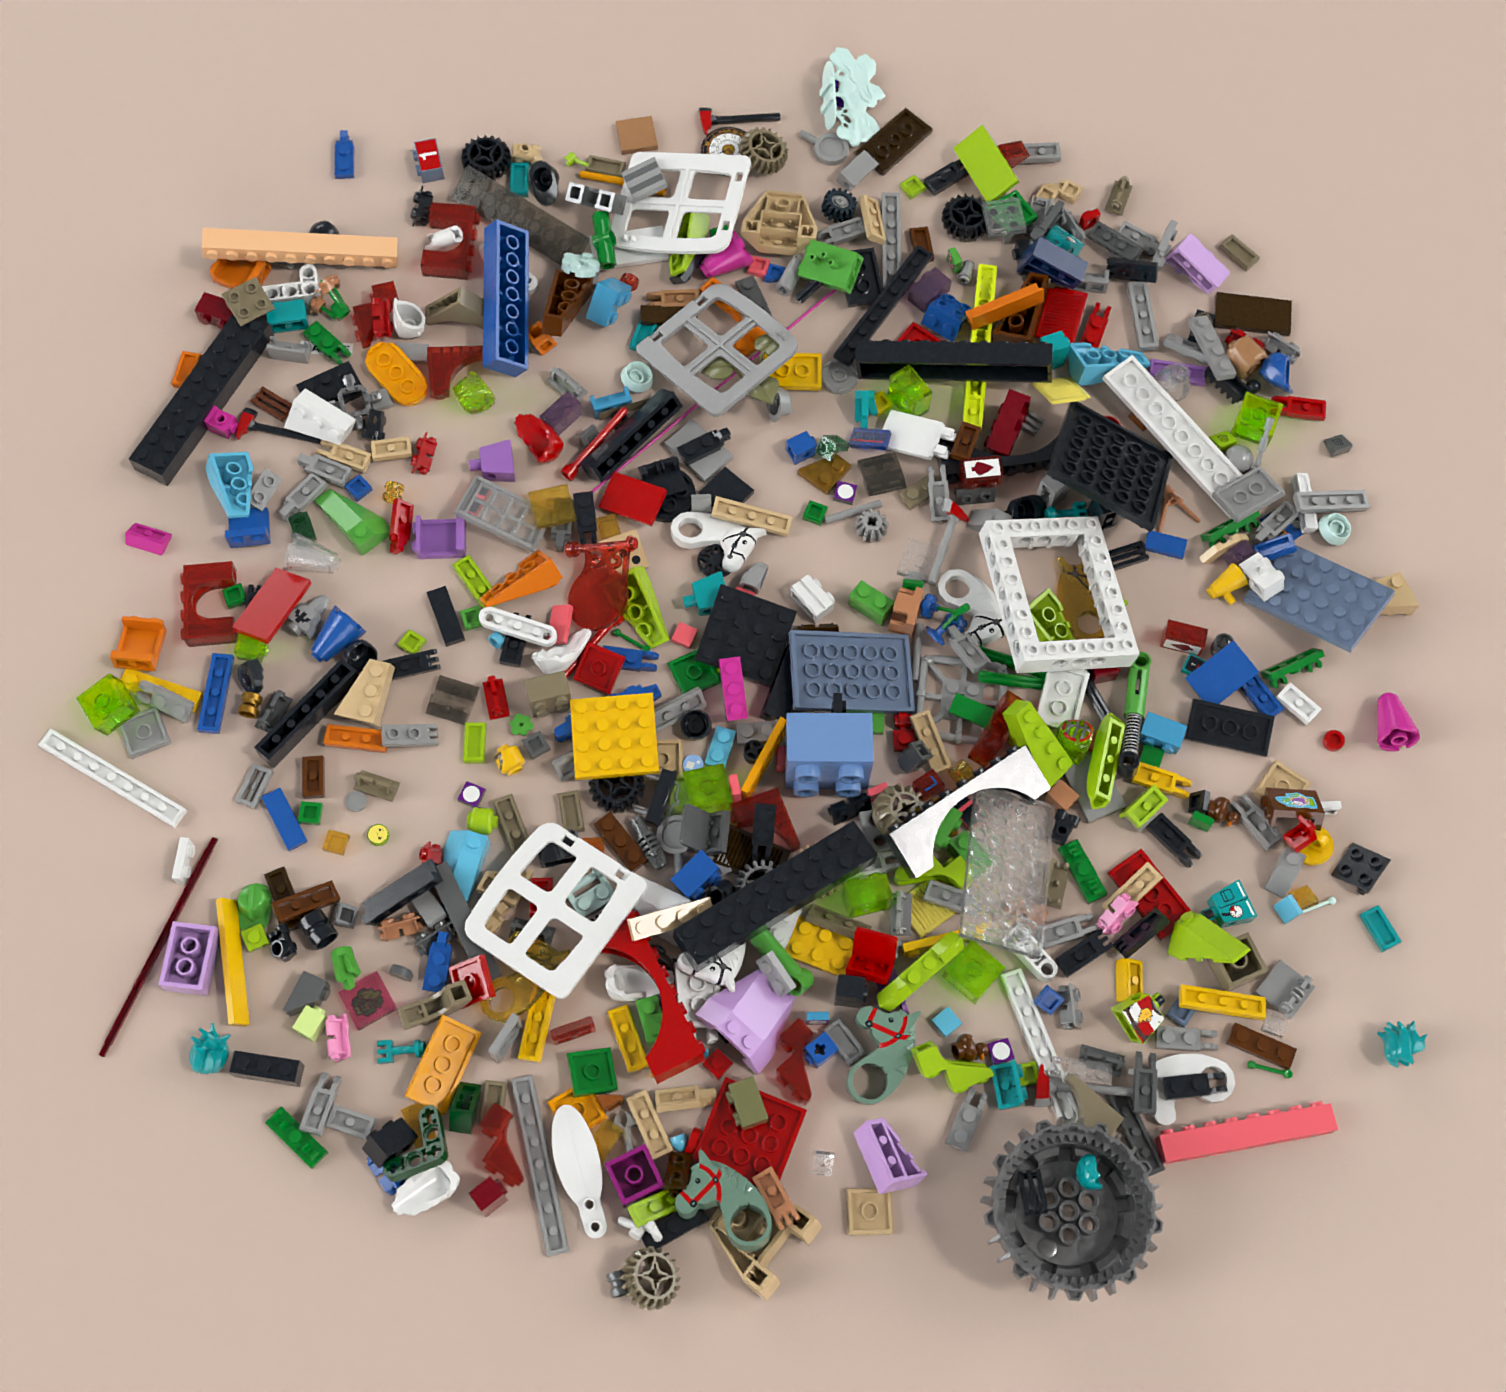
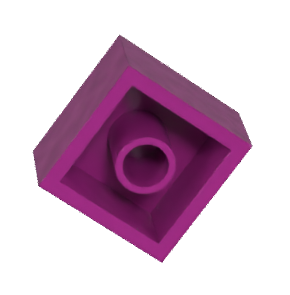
[604,1144,665,1208]

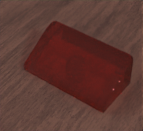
[550,1016,596,1045]

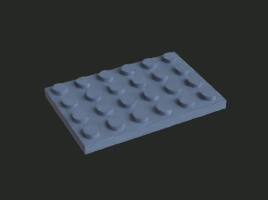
[1244,545,1395,653]
[789,630,915,714]

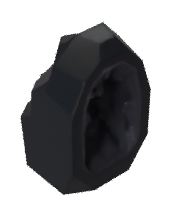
[238,659,264,694]

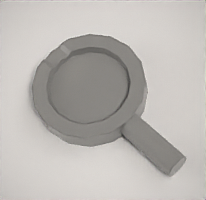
[799,130,849,166]
[656,815,691,874]

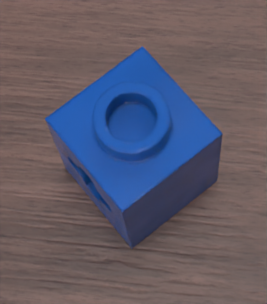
[786,431,817,465]
[803,1032,839,1069]

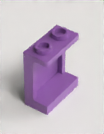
[412,515,466,559]

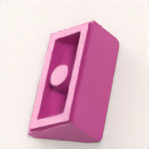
[125,523,172,556]

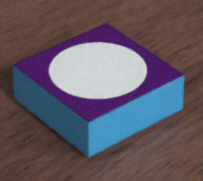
[806,1012,829,1025]

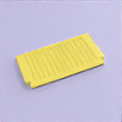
[1032,377,1090,405]
[909,867,978,939]

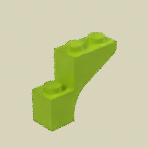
[894,855,977,890]
[911,1040,994,1093]

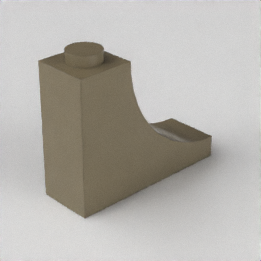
[425,287,483,329]
[1063,1073,1124,1136]

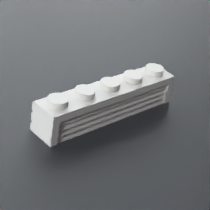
[1291,473,1319,534]

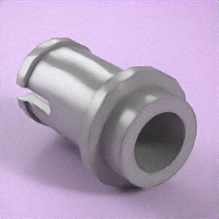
[957,260,975,285]

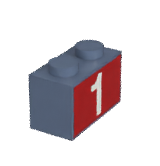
[412,138,445,183]

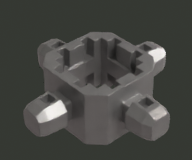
[328,374,382,430]

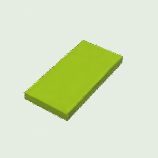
[953,125,1020,205]

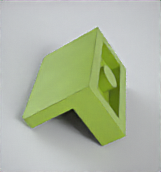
[1118,784,1168,829]

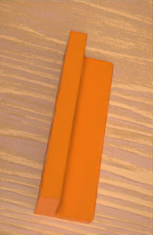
[965,283,1044,330]

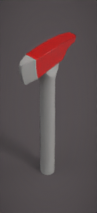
[928,498,970,585]
[1035,1064,1133,1107]

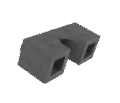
[565,182,627,215]

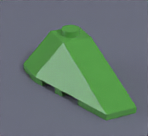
[314,489,390,556]

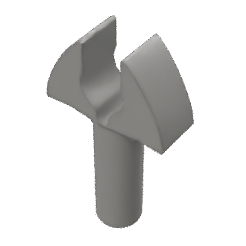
[613,1111,637,1153]

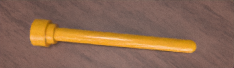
[579,171,666,196]

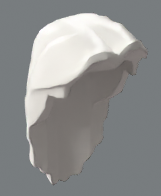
[531,628,591,674]
[604,964,675,1001]
[391,1160,460,1216]

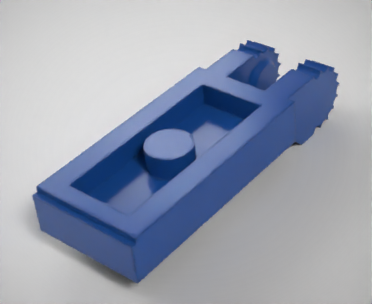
[603,645,659,672]

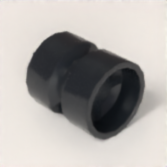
[298,909,338,950]

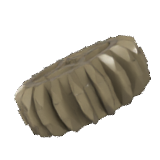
[739,126,789,175]
[620,1246,681,1311]

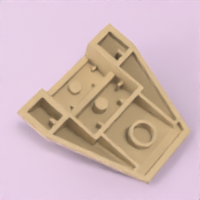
[741,190,817,256]

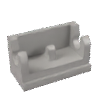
[836,150,879,191]
[1068,270,1109,294]
[266,336,312,364]

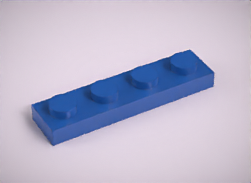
[197,653,235,734]

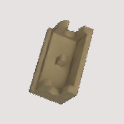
[1040,858,1070,909]

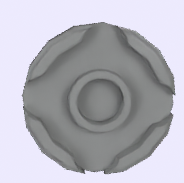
[821,359,858,395]

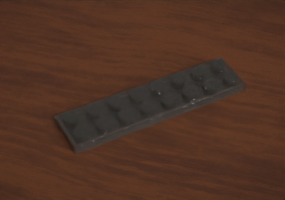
[450,164,591,265]

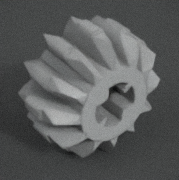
[855,508,889,543]

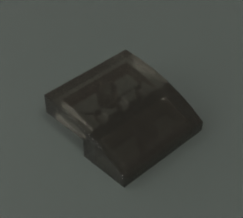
[857,452,907,497]
[425,675,480,725]

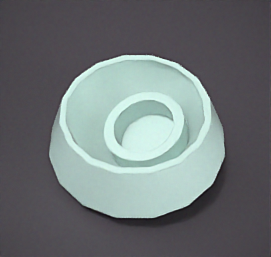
[620,361,653,392]
[1318,513,1351,546]

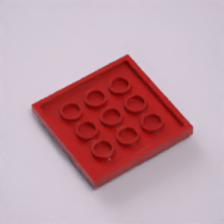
[691,1077,807,1188]

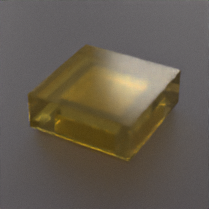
[322,829,350,856]
[1288,885,1319,910]

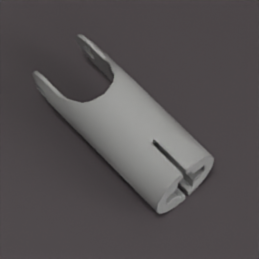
[776,254,802,296]

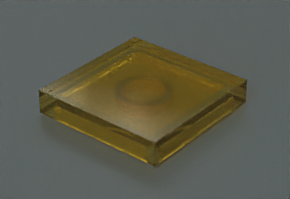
[528,484,576,529]

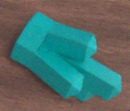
[854,390,878,430]

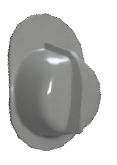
[766,388,793,422]

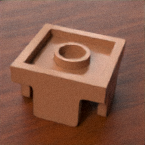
[888,587,924,641]

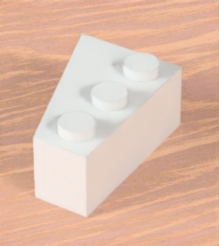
[284,389,356,445]

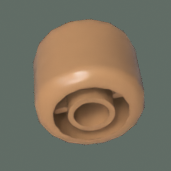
[1226,336,1267,379]

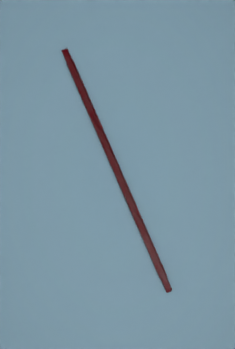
[99,837,218,1057]

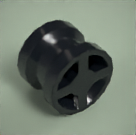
[743,740,764,765]

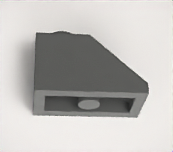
[283,971,331,1016]

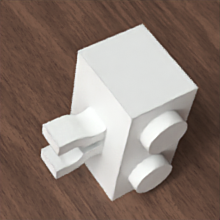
[1239,552,1285,602]

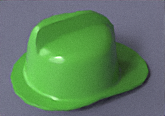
[237,883,272,931]

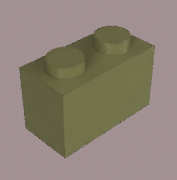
[725,1076,768,1131]

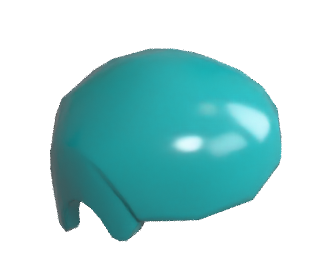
[1076,1154,1103,1191]

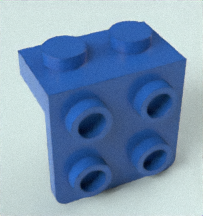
[921,294,971,342]
[225,507,271,548]

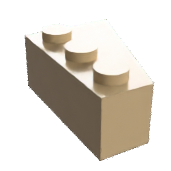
[1375,571,1419,616]
[334,659,395,727]

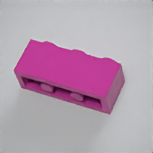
[718,657,748,721]

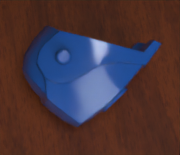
[1259,353,1293,394]

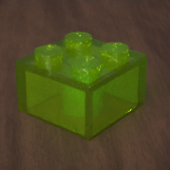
[887,364,933,417]
[1230,392,1284,446]
[76,673,140,736]
[683,763,733,813]
[842,872,893,918]
[942,939,1006,1004]

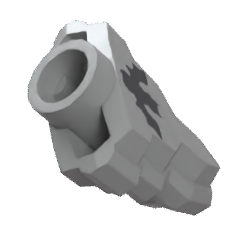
[286,594,330,639]

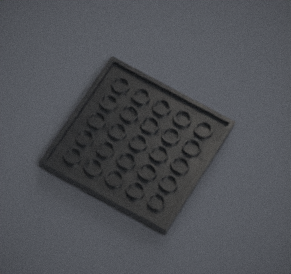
[1046,401,1173,532]

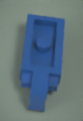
[334,130,355,179]
[422,931,453,992]

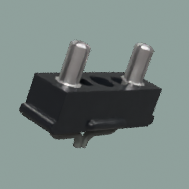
[634,768,680,828]

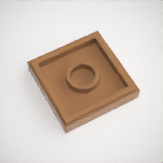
[616,116,658,155]

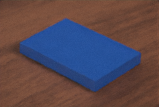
[1184,640,1259,704]

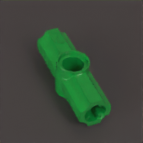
[592,211,617,270]

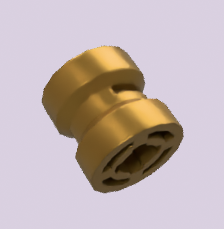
[237,692,263,719]

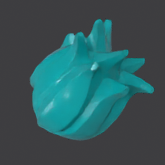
[1377,1021,1427,1068]
[189,1023,231,1074]

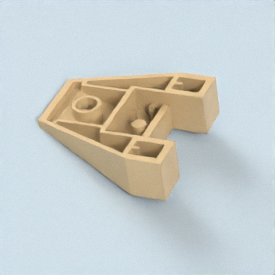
[707,1204,822,1301]

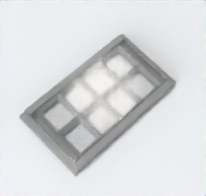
[454,475,553,553]

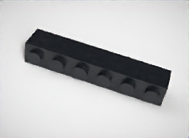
[580,389,683,483]
[254,658,359,768]

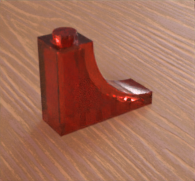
[427,345,483,400]
[730,787,800,852]

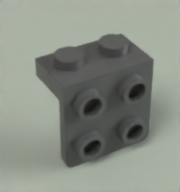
[679,804,731,856]

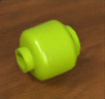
[467,807,498,835]

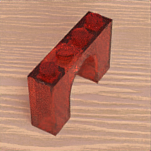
[420,202,480,280]
[180,561,238,647]

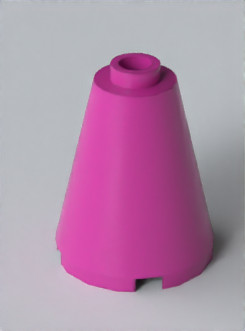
[1377,692,1420,751]

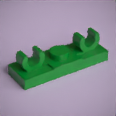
[1200,511,1261,548]
[1261,648,1325,688]
[1058,839,1108,904]
[265,1106,329,1169]

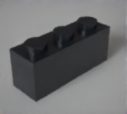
[229,1050,305,1087]

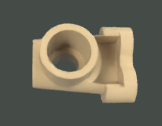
[511,143,542,164]

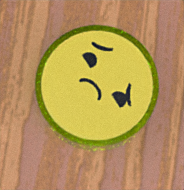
[367,824,390,846]

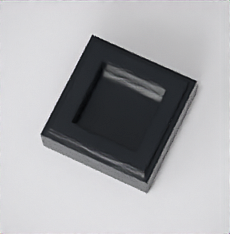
[1188,790,1210,814]

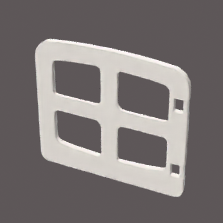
[611,152,751,254]
[465,823,647,999]

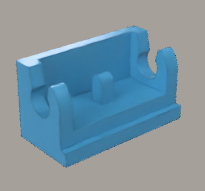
[590,386,632,419]

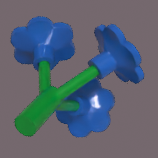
[920,594,970,646]

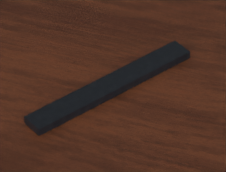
[833,245,933,367]

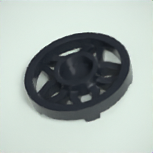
[697,544,731,577]

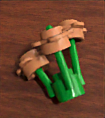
[309,275,351,321]

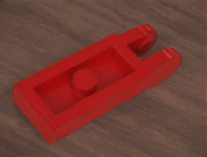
[1080,302,1112,348]
[1270,396,1326,421]

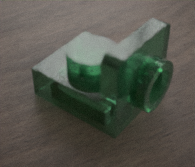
[816,435,850,461]
[288,511,317,546]

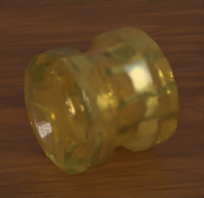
[382,481,405,504]
[948,759,973,782]

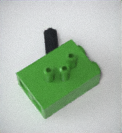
[795,239,864,303]

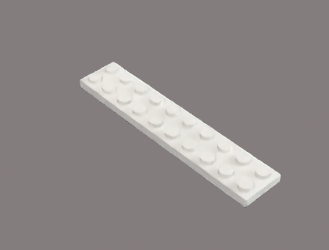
[1103,355,1243,520]

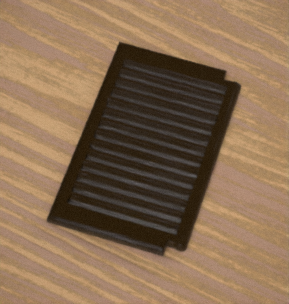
[711,824,791,880]

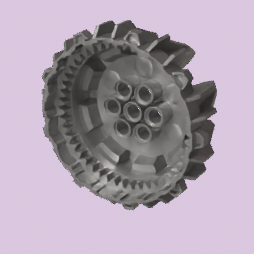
[980,1117,1163,1302]

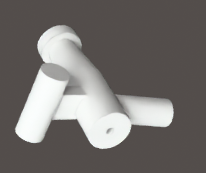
[618,1195,663,1242]

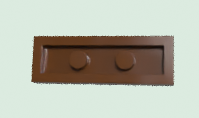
[594,811,649,873]
[271,880,340,924]
[1226,1022,1297,1070]

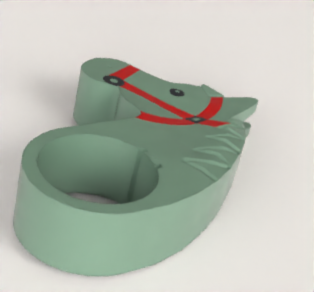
[846,1006,921,1105]
[675,1150,772,1252]

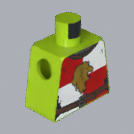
[1111,992,1165,1044]

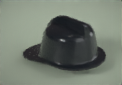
[529,160,559,206]
[1003,495,1046,519]

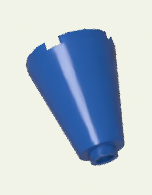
[311,605,367,663]

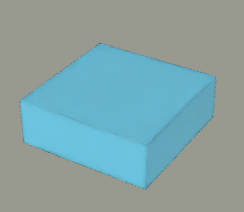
[1273,895,1303,924]
[931,1007,962,1038]

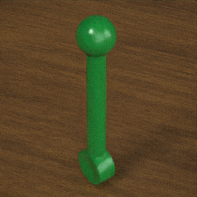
[613,629,650,652]
[1247,1060,1293,1079]

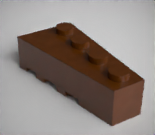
[542,269,594,337]
[992,272,1049,343]

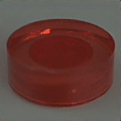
[619,273,639,291]

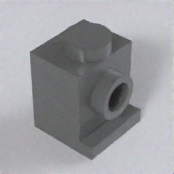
[897,740,933,774]

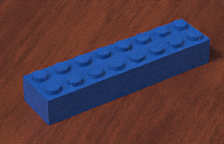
[483,219,529,377]

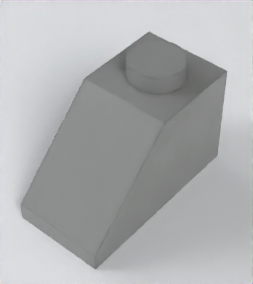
[967,508,1013,533]
[1264,846,1306,898]

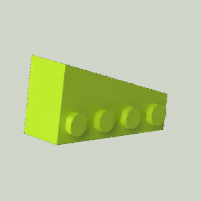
[1002,699,1074,787]

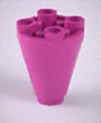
[699,231,754,279]

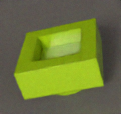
[241,923,270,953]

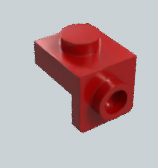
[1282,815,1317,853]

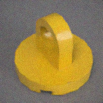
[1300,827,1334,866]

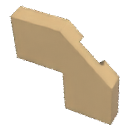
[1034,179,1084,204]
[1199,534,1250,563]

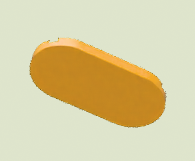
[365,342,428,406]

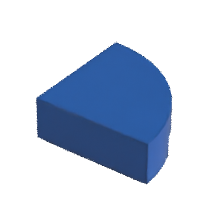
[764,263,786,283]

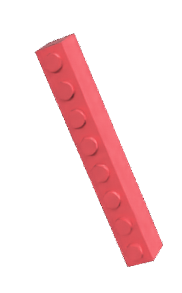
[1155,1101,1339,1165]

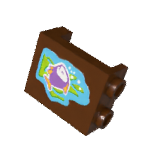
[1260,787,1325,831]

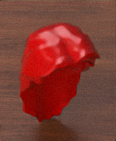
[514,414,564,463]

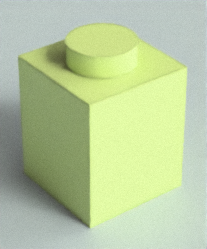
[292,1005,327,1042]

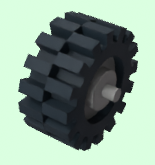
[821,188,857,223]

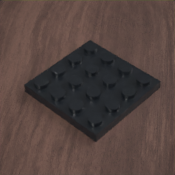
[694,584,797,687]

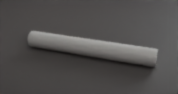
[824,499,882,524]
[912,623,923,682]

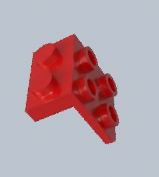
[845,927,898,986]

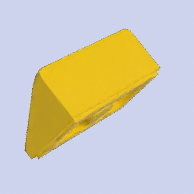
[1116,958,1143,1002]

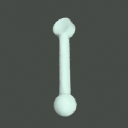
[1300,896,1336,915]

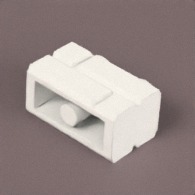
[790,574,835,623]

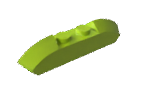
[1086,713,1125,810]
[876,931,964,1012]

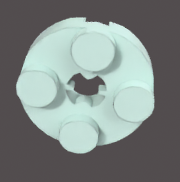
[561,252,600,278]

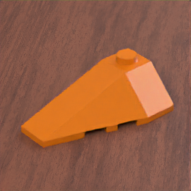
[479,550,563,607]

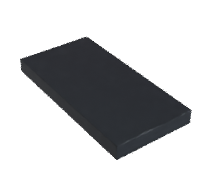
[1184,699,1275,757]

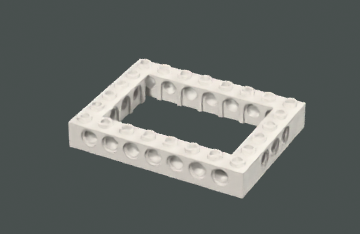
[979,516,1140,673]

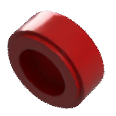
[1323,730,1345,752]

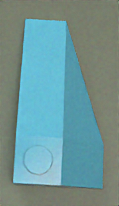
[1068,343,1151,386]
[205,452,253,518]
[441,830,491,918]

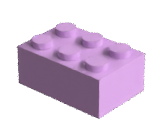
[158,921,220,996]

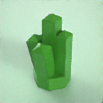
[331,946,361,990]

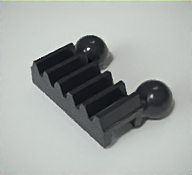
[1204,366,1261,404]

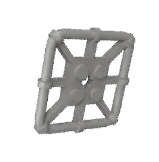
[915,655,1009,746]

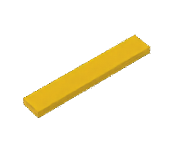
[216,897,250,1027]

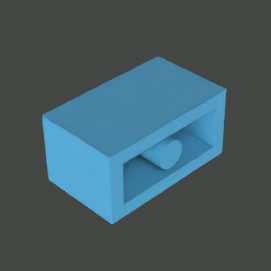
[1137,712,1187,754]

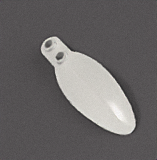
[552,1105,607,1238]

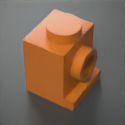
[528,320,558,356]

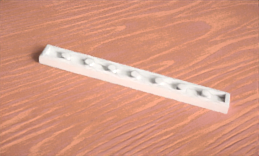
[38,728,187,828]
[1000,968,1078,1124]

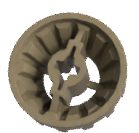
[872,784,927,835]

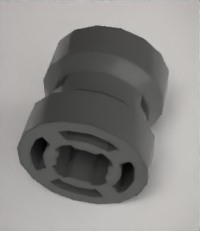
[1210,633,1234,656]
[606,1270,628,1298]

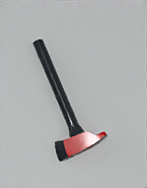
[699,107,780,135]
[236,408,322,445]

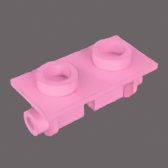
[1097,892,1139,935]
[325,1014,351,1062]

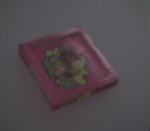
[338,971,398,1031]

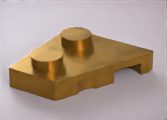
[798,454,852,495]

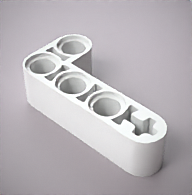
[262,264,321,306]

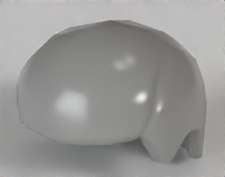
[1223,445,1254,473]

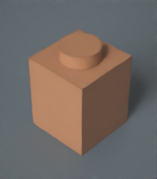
[1044,780,1080,812]

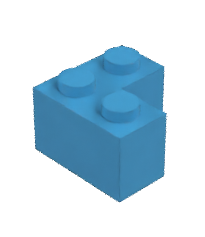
[585,277,632,327]

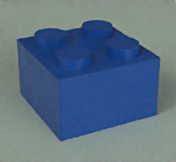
[670,849,723,901]

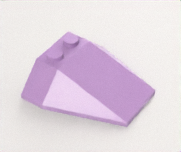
[694,968,796,1075]

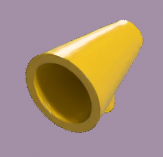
[1206,563,1248,605]

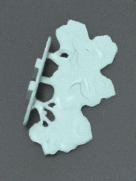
[819,47,885,147]

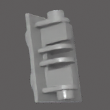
[1255,960,1315,1020]

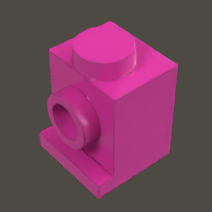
[204,405,238,439]

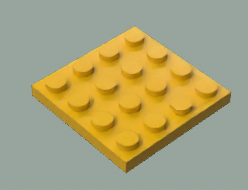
[570,693,659,780]

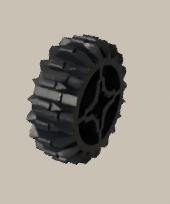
[461,135,512,183]
[942,193,992,242]
[588,775,645,814]

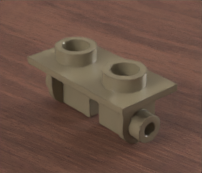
[1105,176,1133,216]
[353,770,400,802]

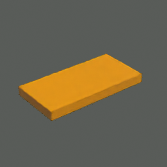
[741,717,786,801]
[404,1015,482,1115]

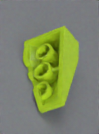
[669,212,710,277]
[601,566,670,649]

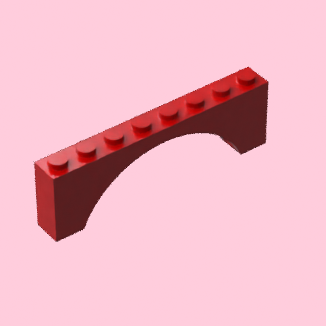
[600,910,706,1084]

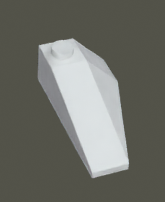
[616,874,691,948]

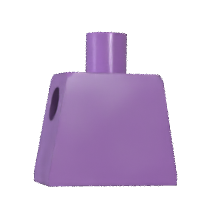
[469,440,516,482]

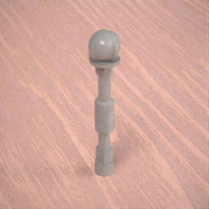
[1249,417,1274,472]

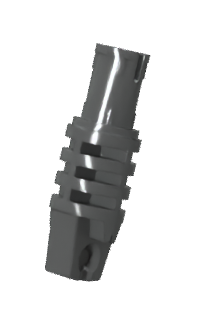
[629,815,668,871]

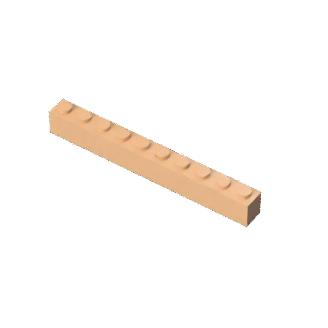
[202,228,397,268]

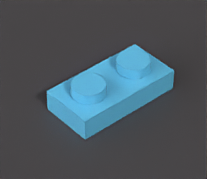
[705,726,737,771]

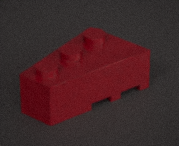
[983,389,1031,456]

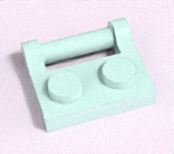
[567,869,614,918]

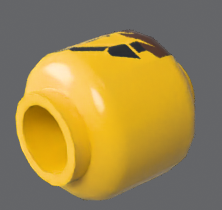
[494,744,525,776]

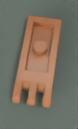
[752,1166,801,1230]

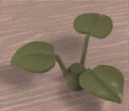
[701,334,779,404]

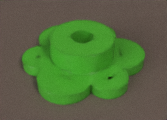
[510,713,534,736]

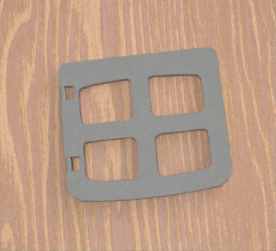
[636,284,798,417]

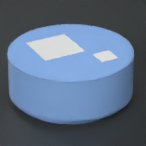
[683,755,703,777]

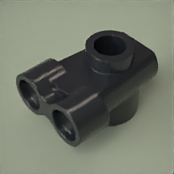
[361,409,386,440]
[1050,809,1081,846]
[267,923,297,962]

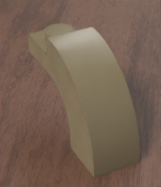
[396,979,472,1031]

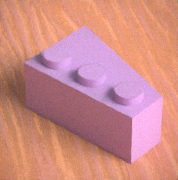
[1164,233,1230,294]
[853,1118,928,1195]

